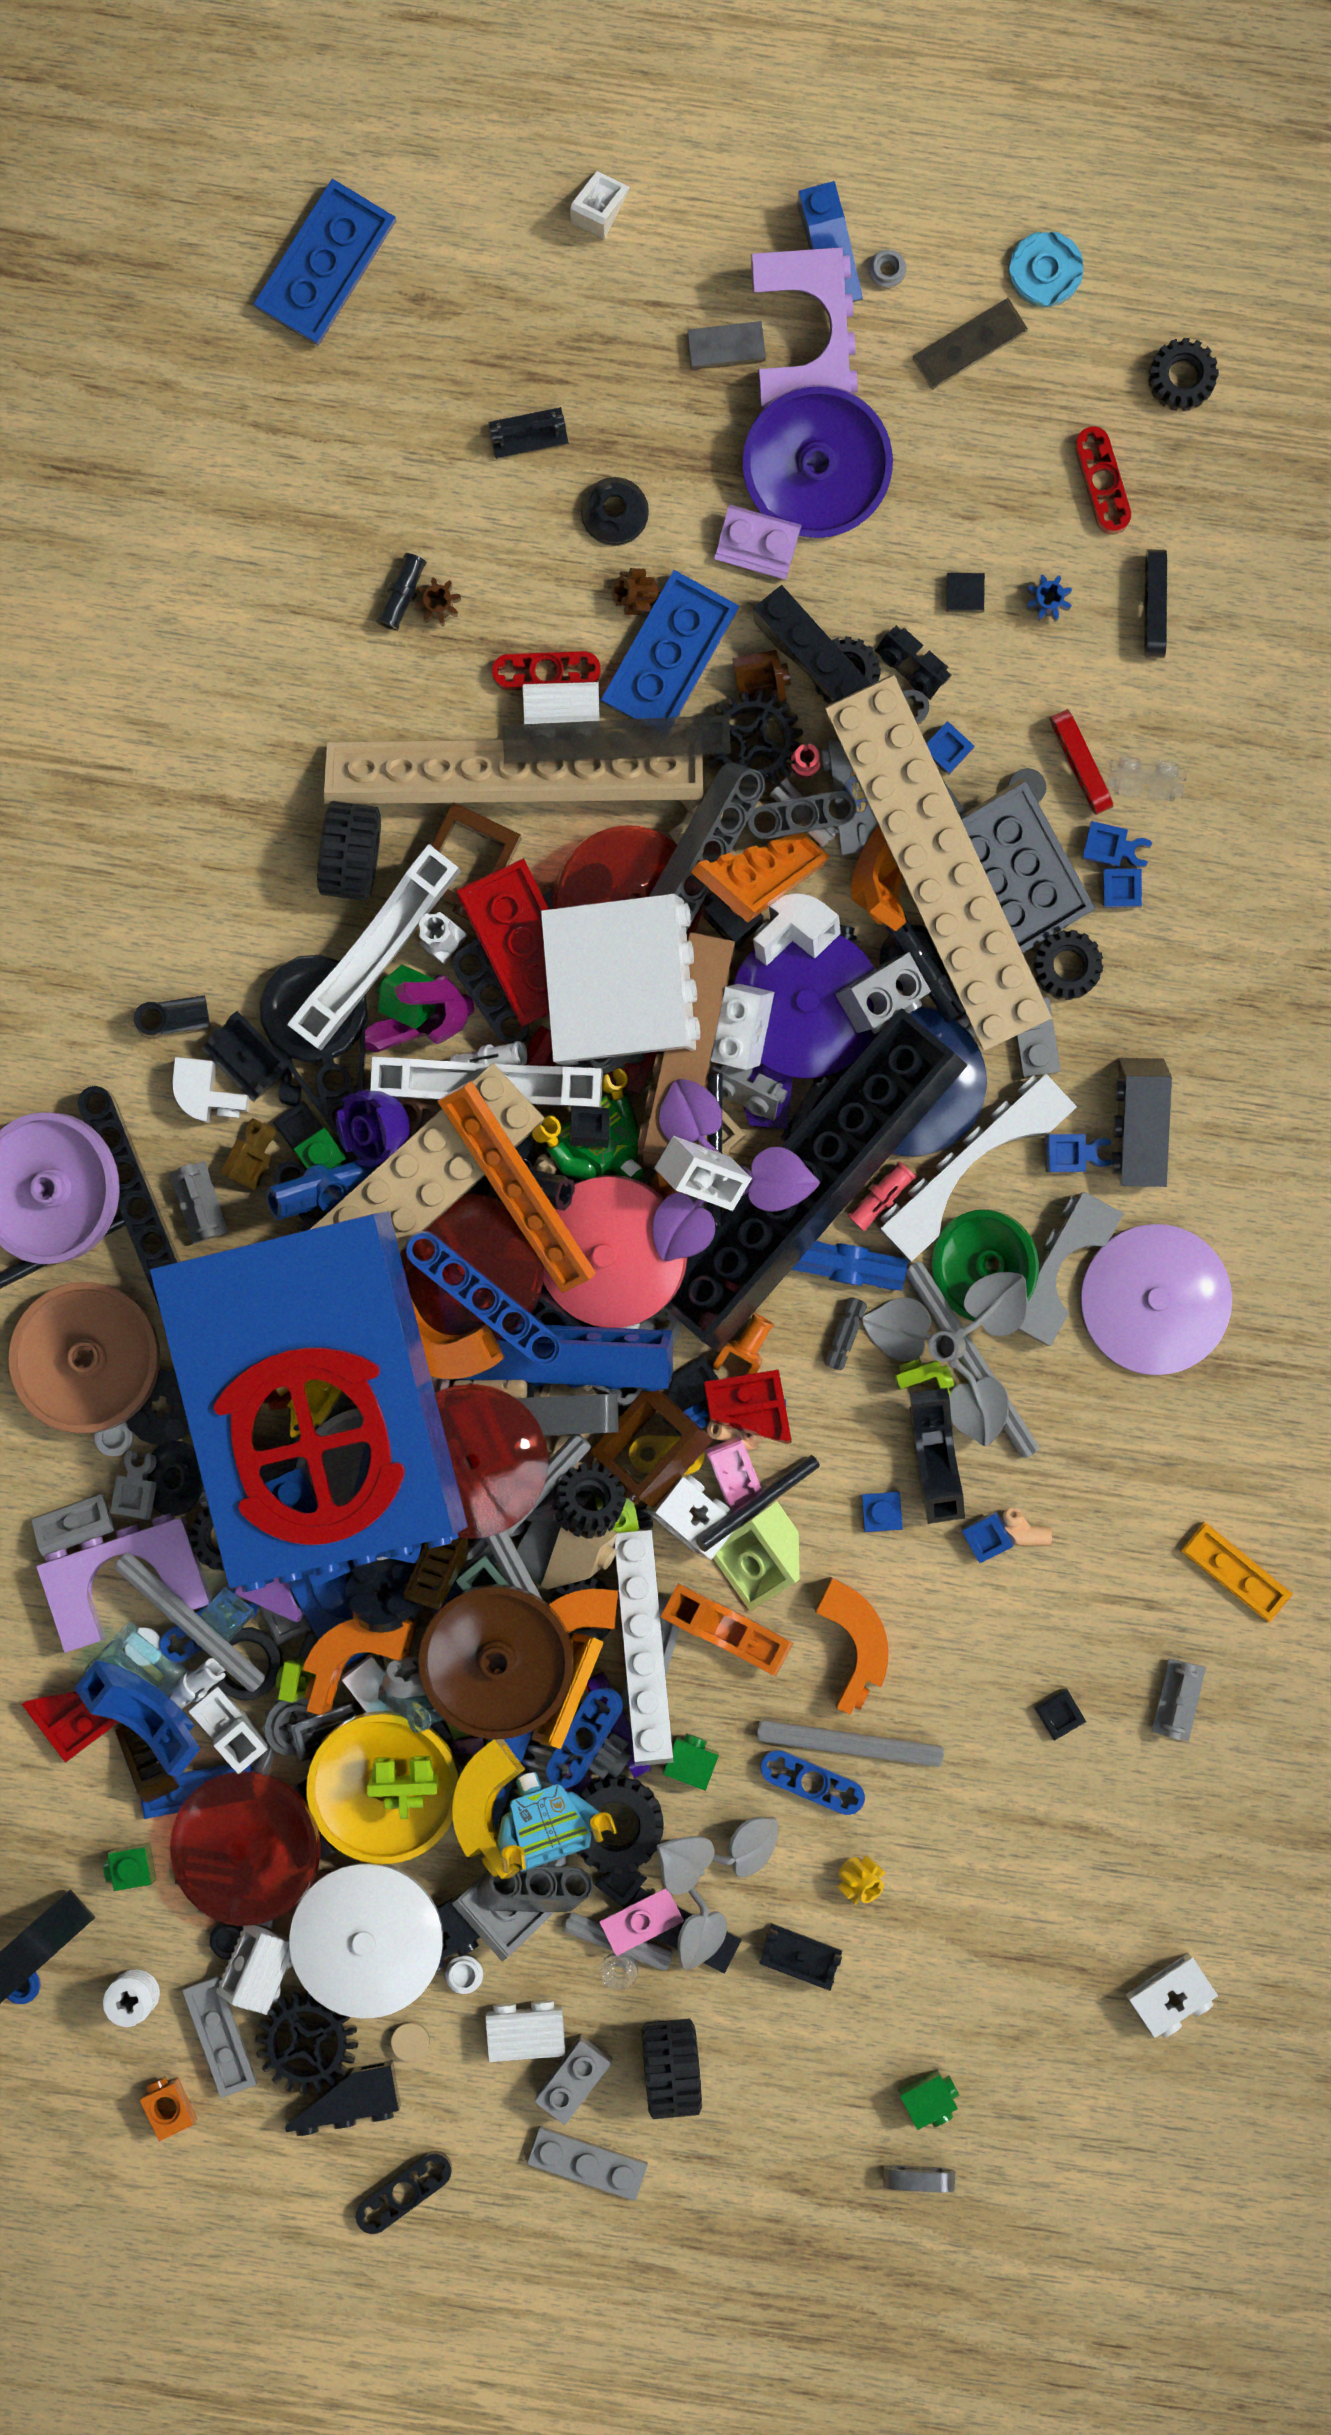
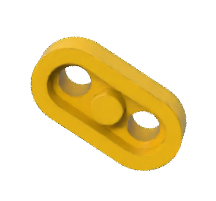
[629,1435,705,1475]

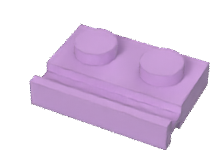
[714,505,802,580]

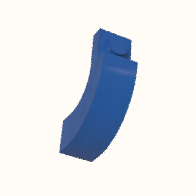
[74,1660,201,1777]

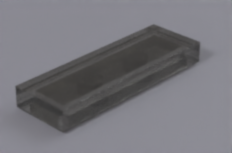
[913,298,1028,390]

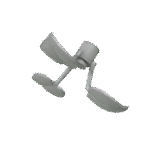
[862,1272,1028,1446]
[657,1817,778,1971]

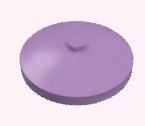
[0,1112,119,1264]
[1080,1224,1232,1375]

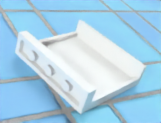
[541,894,700,1066]

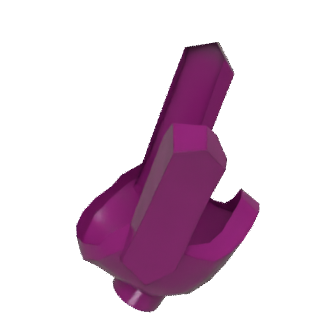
[365,975,475,1052]

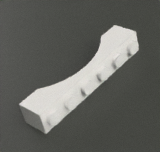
[287,844,461,1050]
[370,1057,603,1108]
[879,1074,1077,1263]
[615,1530,674,1766]

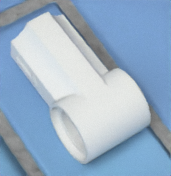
[418,912,468,965]

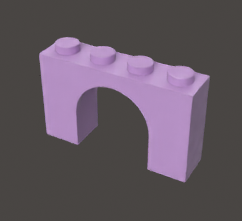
[751,247,858,407]
[36,1513,213,1653]

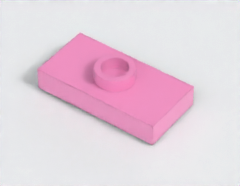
[706,1436,762,1512]
[599,1888,684,1956]

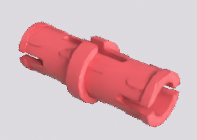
[791,744,821,779]
[847,1161,916,1232]

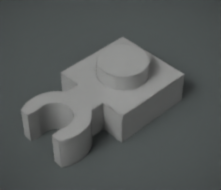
[110,1450,157,1520]

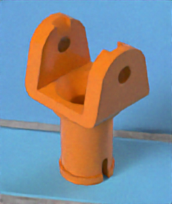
[712,1313,774,1375]

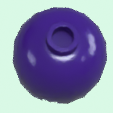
[336,1089,410,1168]

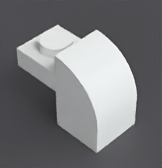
[753,894,841,966]
[173,1057,251,1124]
[188,1686,268,1774]

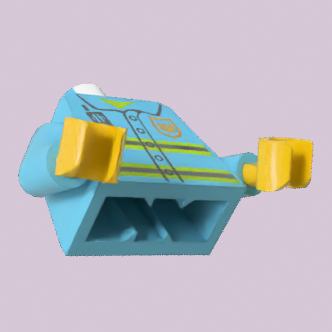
[497,1772,617,1873]

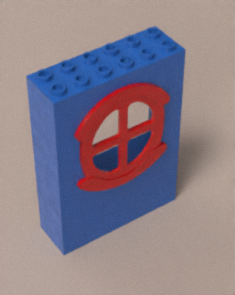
[150,1211,468,1592]

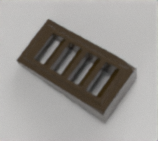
[403,1534,468,1610]
[115,1725,179,1803]

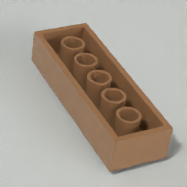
[638,932,735,1170]

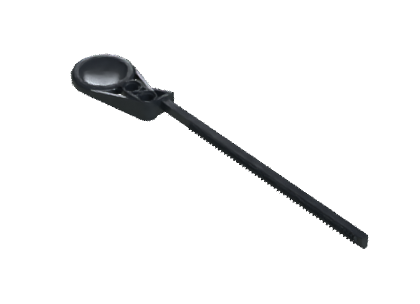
[259,954,498,1564]

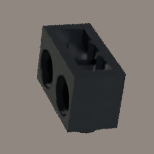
[704,892,764,950]

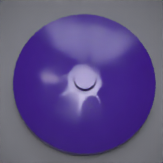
[743,385,893,538]
[734,935,875,1079]

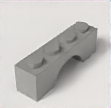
[1018,1192,1124,1346]

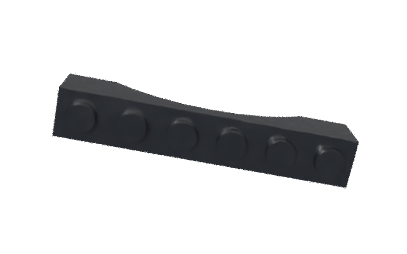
[753,585,871,703]

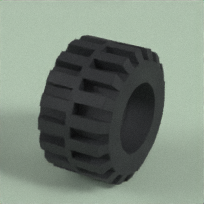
[317,801,381,901]
[576,1775,664,1874]
[641,2018,702,2119]

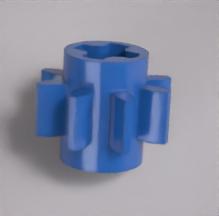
[1026,575,1072,622]

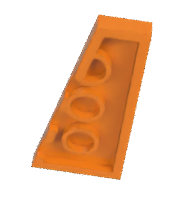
[691,833,830,923]

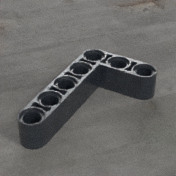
[453,864,612,1045]
[0,1889,96,2004]

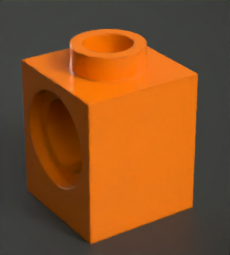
[140,2076,198,2141]

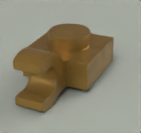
[220,1118,276,1190]

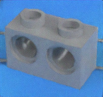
[835,952,931,1034]
[535,2034,612,2125]

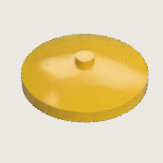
[306,1711,459,1864]

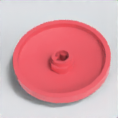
[537,1175,687,1328]

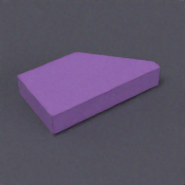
[234,1577,303,1622]

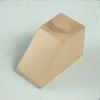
[541,1525,618,1590]

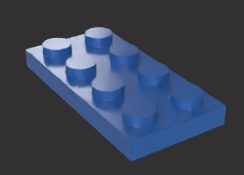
[254,178,397,346]
[601,570,739,738]

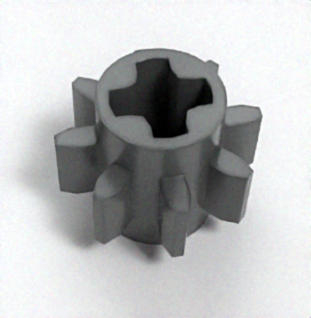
[588,1732,633,1779]

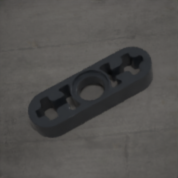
[1144,549,1167,658]
[356,2151,452,2234]

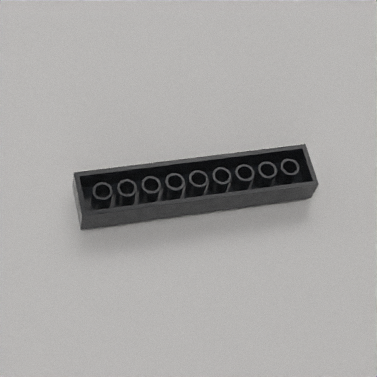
[665,1008,968,1352]

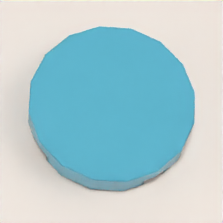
[1009,231,1084,308]

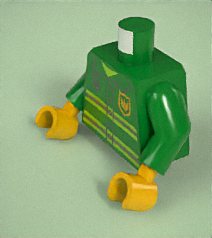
[532,1069,644,1180]

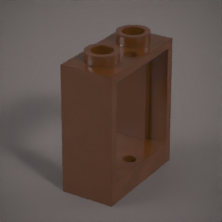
[432,803,522,921]
[590,1390,713,1508]

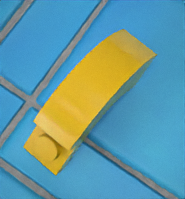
[452,1739,525,1879]

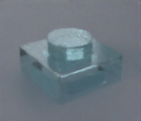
[200,1587,254,1642]

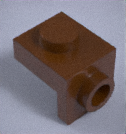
[732,650,791,701]

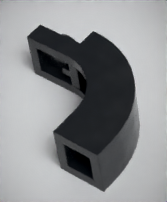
[909,1388,965,1524]

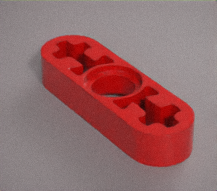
[1075,426,1132,535]
[492,651,601,690]
[1050,709,1114,815]

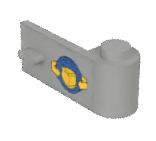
[821,740,878,855]

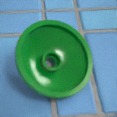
[932,1209,1039,1321]

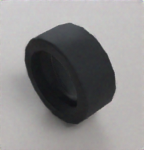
[210,1627,283,1700]

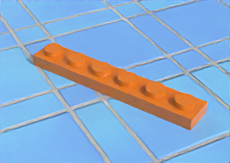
[437,1081,596,1293]

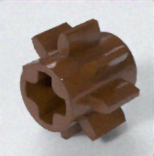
[612,568,659,615]
[415,577,461,626]

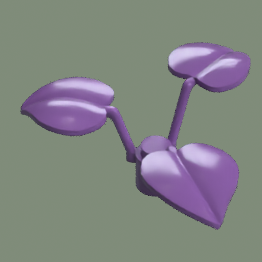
[653,1079,820,1262]

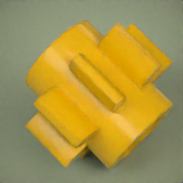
[837,1855,885,1905]

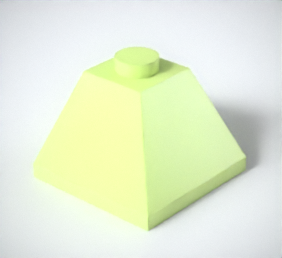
[713,1501,800,1611]

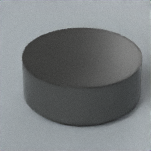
[1008,768,1046,803]

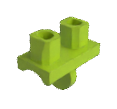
[367,1756,439,1819]

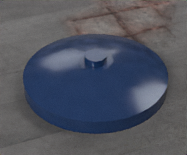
[836,1007,987,1157]

